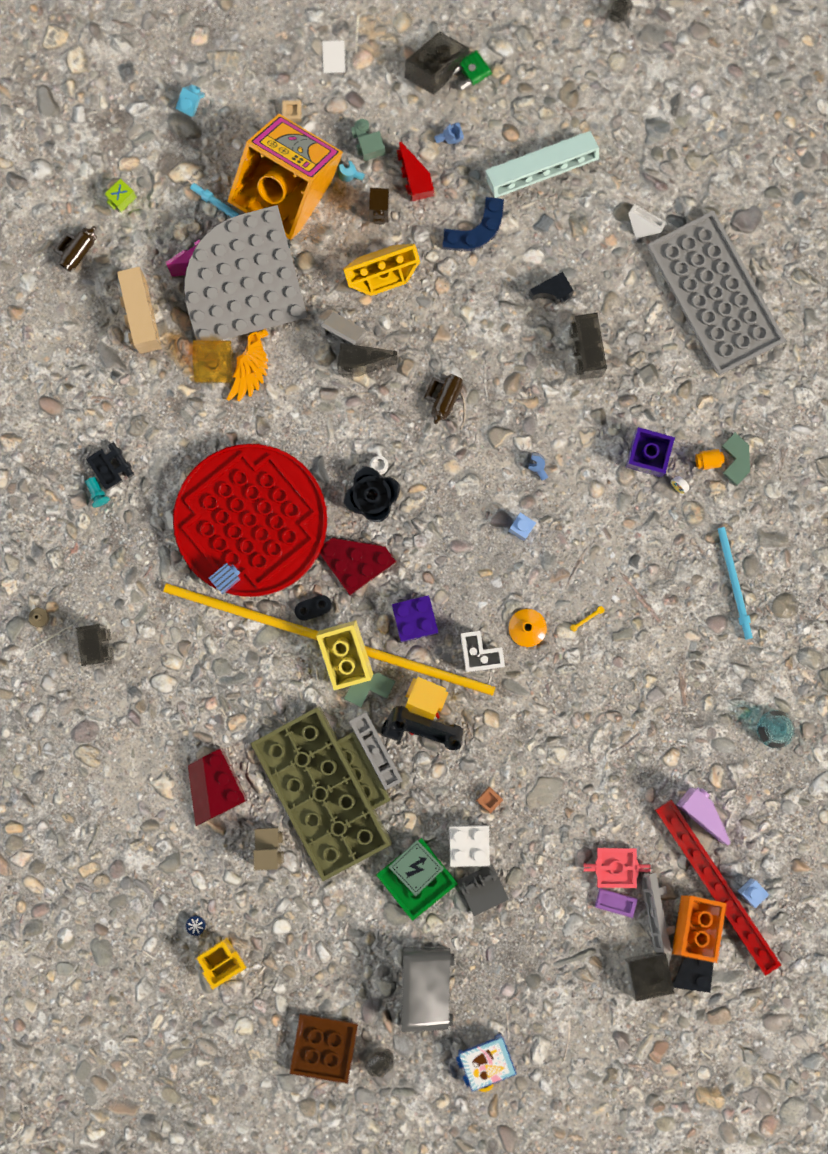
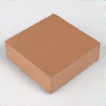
[476,787,503,814]

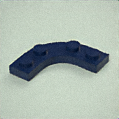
[442,197,504,251]

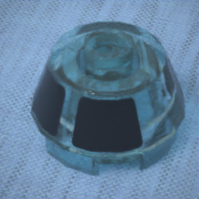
[757,710,795,749]

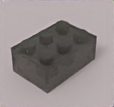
[568,312,607,380]

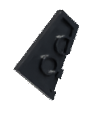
[671,957,714,993]

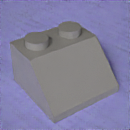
[321,312,367,354]

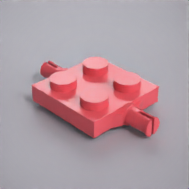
[583,848,651,888]

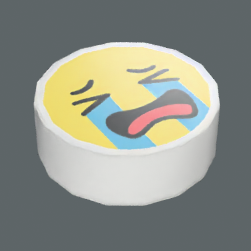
[671,476,689,495]

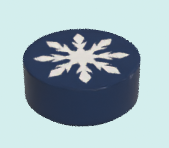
[186,915,206,936]

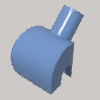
[435,122,464,144]
[528,453,548,481]

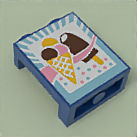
[456,1033,517,1092]

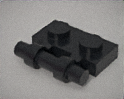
[86,442,134,491]

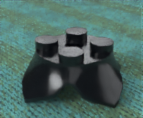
[344,466,400,522]

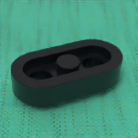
[294,595,332,621]

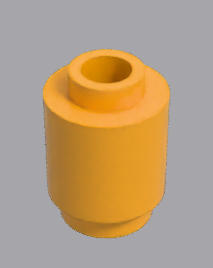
[695,449,724,470]

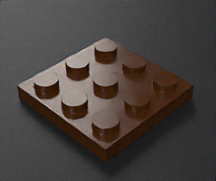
[290,1013,358,1084]

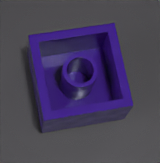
[625,427,675,477]
[392,595,438,643]

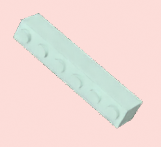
[486,131,599,198]

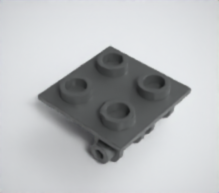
[457,864,509,916]

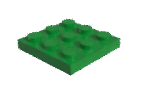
[376,837,458,921]

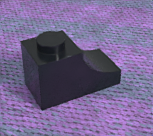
[528,272,574,305]

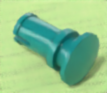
[85,477,110,508]

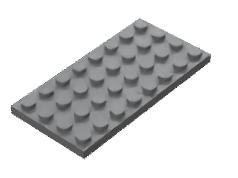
[647,210,786,377]

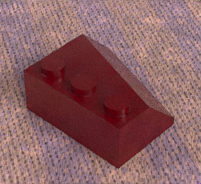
[188,748,248,826]

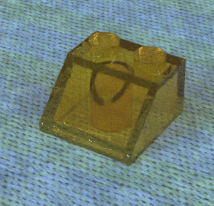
[192,340,233,383]

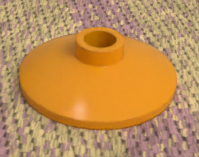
[508,609,547,647]

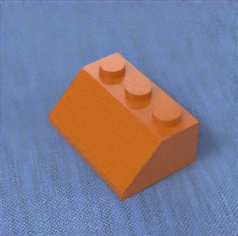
[672,895,726,963]

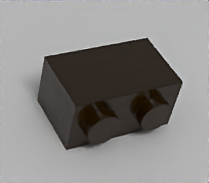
[369,188,389,225]

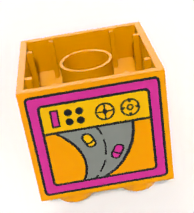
[227,114,343,240]

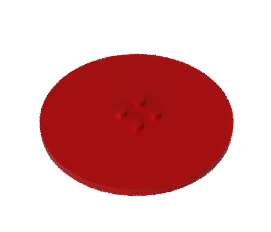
[173,444,327,597]

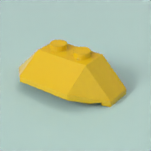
[343,244,420,296]

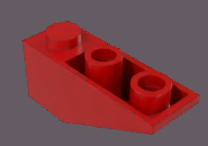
[396,142,434,202]

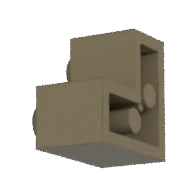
[253,827,284,871]

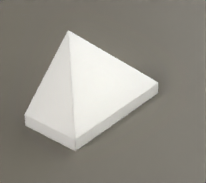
[628,204,667,238]

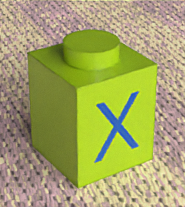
[105,178,137,212]

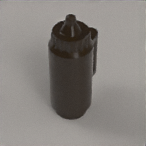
[54,226,97,272]
[423,374,463,424]

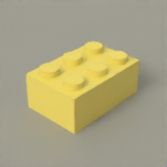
[316,620,373,690]

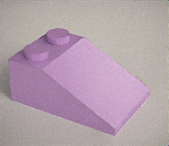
[676,787,731,845]

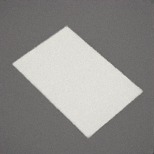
[322,40,345,73]

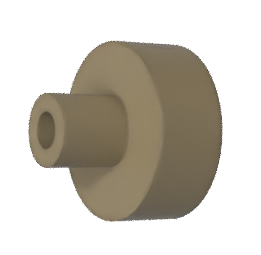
[29,608,49,628]

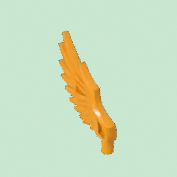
[226,329,269,402]

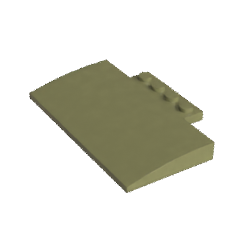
[250,706,393,881]

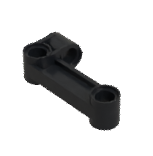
[381,706,463,750]

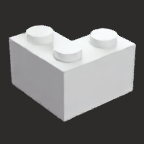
[460,631,505,673]

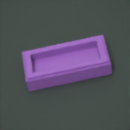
[594,888,638,918]

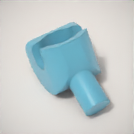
[337,161,365,182]

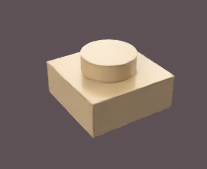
[282,101,302,122]

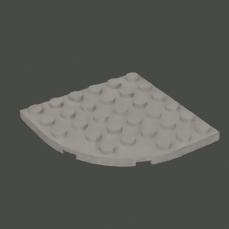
[184,205,308,346]

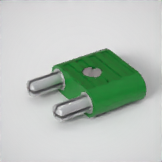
[448,50,492,91]

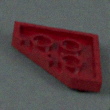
[320,538,396,596]

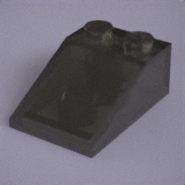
[405,31,469,95]
[337,343,398,378]

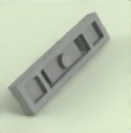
[349,712,403,790]
[640,872,675,953]

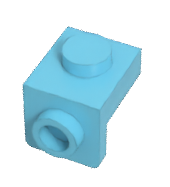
[175,85,205,117]

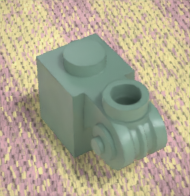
[350,119,385,161]

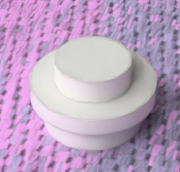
[369,456,388,475]

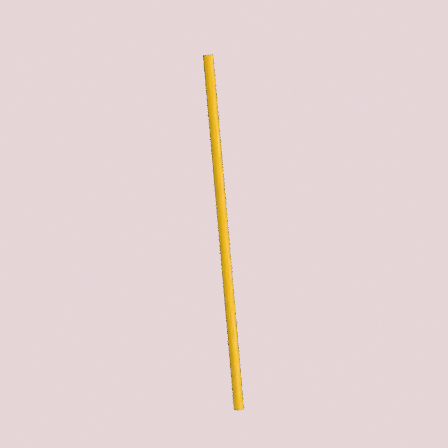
[163,583,495,696]

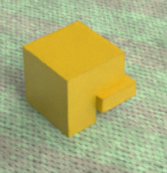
[405,677,449,720]
[196,937,247,990]

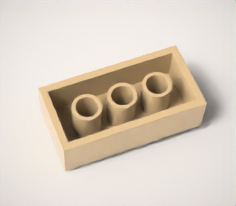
[117,267,162,354]

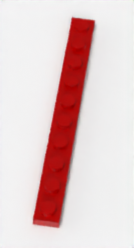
[655,799,781,976]

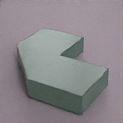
[721,432,750,486]
[344,673,396,707]

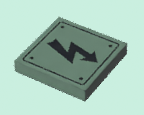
[389,840,444,896]

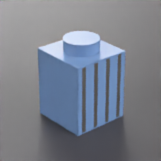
[209,563,241,594]

